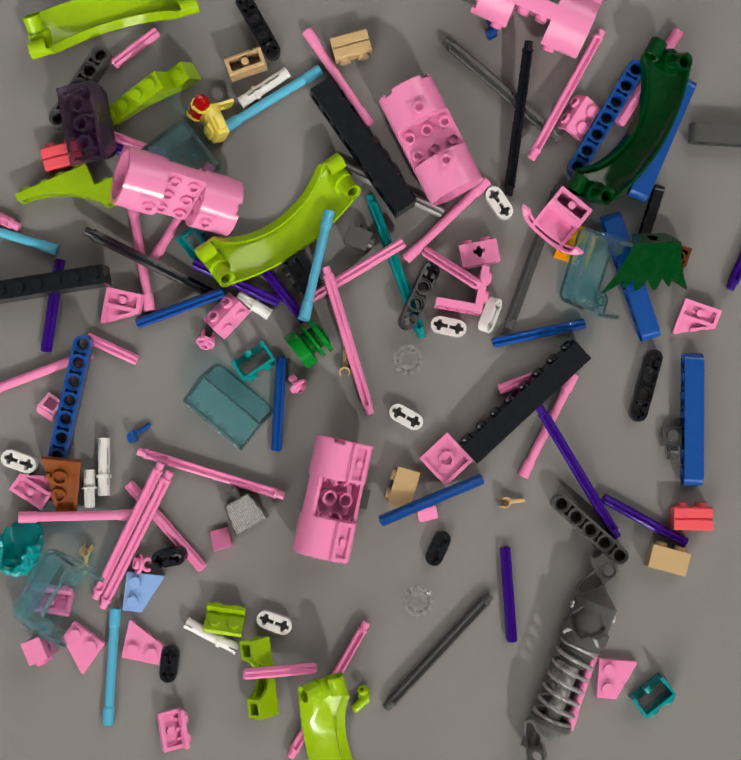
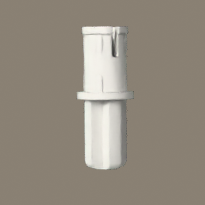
[236,291,273,320]
[82,469,97,508]

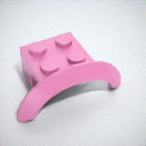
[522,186,593,255]

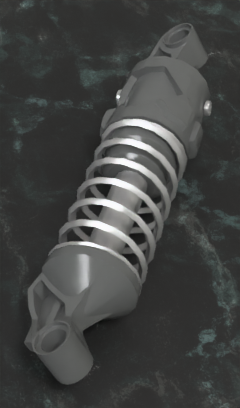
[520,561,619,760]

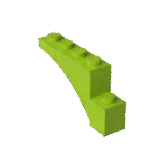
[101,61,201,129]
[15,163,116,209]

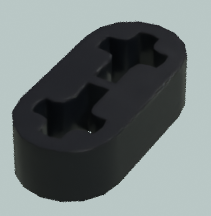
[425,530,451,566]
[151,546,188,568]
[159,644,180,683]

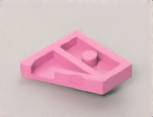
[100,287,145,323]
[671,298,722,334]
[9,473,52,511]
[62,620,106,674]
[121,620,164,665]
[595,657,637,699]

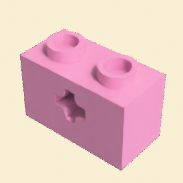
[457,236,501,270]
[20,630,58,667]

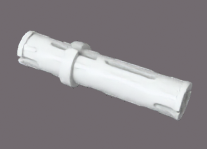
[237,67,291,108]
[96,438,112,496]
[183,617,240,655]

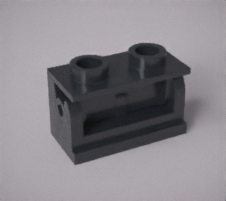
[281,250,323,295]

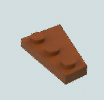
[41,456,82,512]

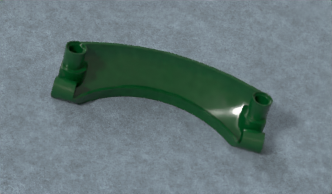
[565,37,693,205]

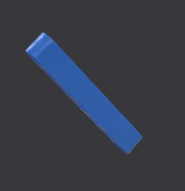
[566,60,641,177]
[627,79,697,203]
[600,211,661,342]
[48,334,94,458]
[680,353,704,486]

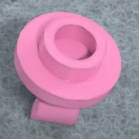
[196,329,215,350]
[288,373,307,394]
[132,554,151,573]

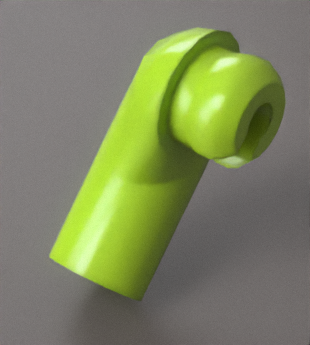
[351,685,370,713]

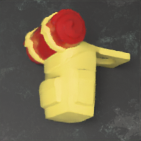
[186,94,234,144]

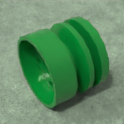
[283,319,334,369]

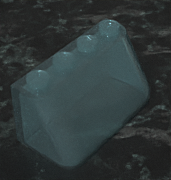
[183,364,274,450]

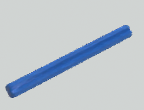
[378,474,484,526]

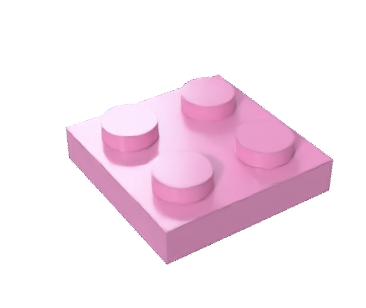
[419,432,473,486]

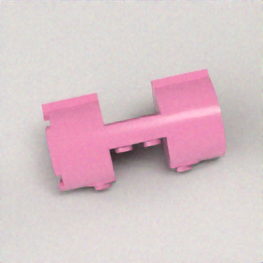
[470,0,603,59]
[379,74,483,206]
[110,144,244,236]
[292,434,373,564]

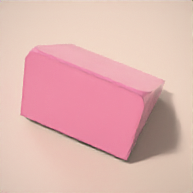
[36,392,60,421]
[417,505,438,522]
[210,526,234,551]

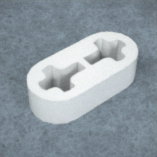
[485,186,513,221]
[478,296,502,333]
[430,316,467,337]
[389,404,423,430]
[1,450,39,473]
[257,609,292,635]

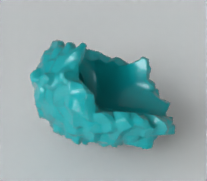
[0,521,44,577]

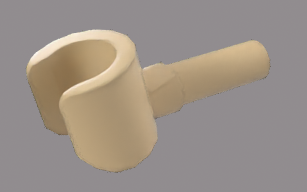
[339,350,351,376]
[497,496,525,508]
[79,543,94,571]

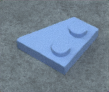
[122,571,165,612]

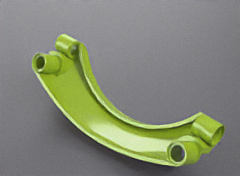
[23,0,200,60]
[193,152,361,287]
[298,672,353,760]

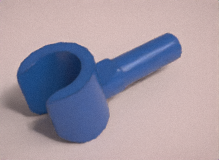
[485,20,497,40]
[127,423,151,443]

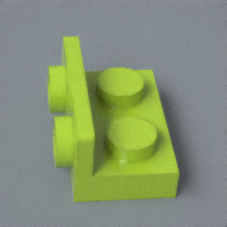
[203,602,246,638]

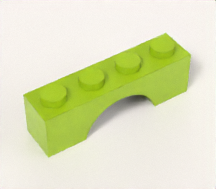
[239,636,279,720]

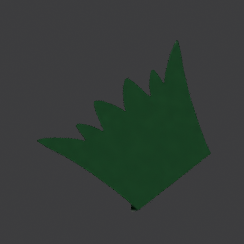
[601,233,687,294]

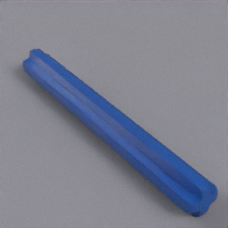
[135,287,225,328]
[492,319,586,347]
[271,357,287,452]

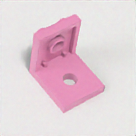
[434,265,492,316]

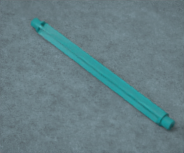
[366,194,427,339]

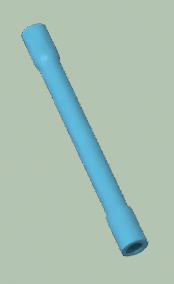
[225,64,323,131]
[298,209,335,322]
[0,227,60,256]
[102,607,121,726]

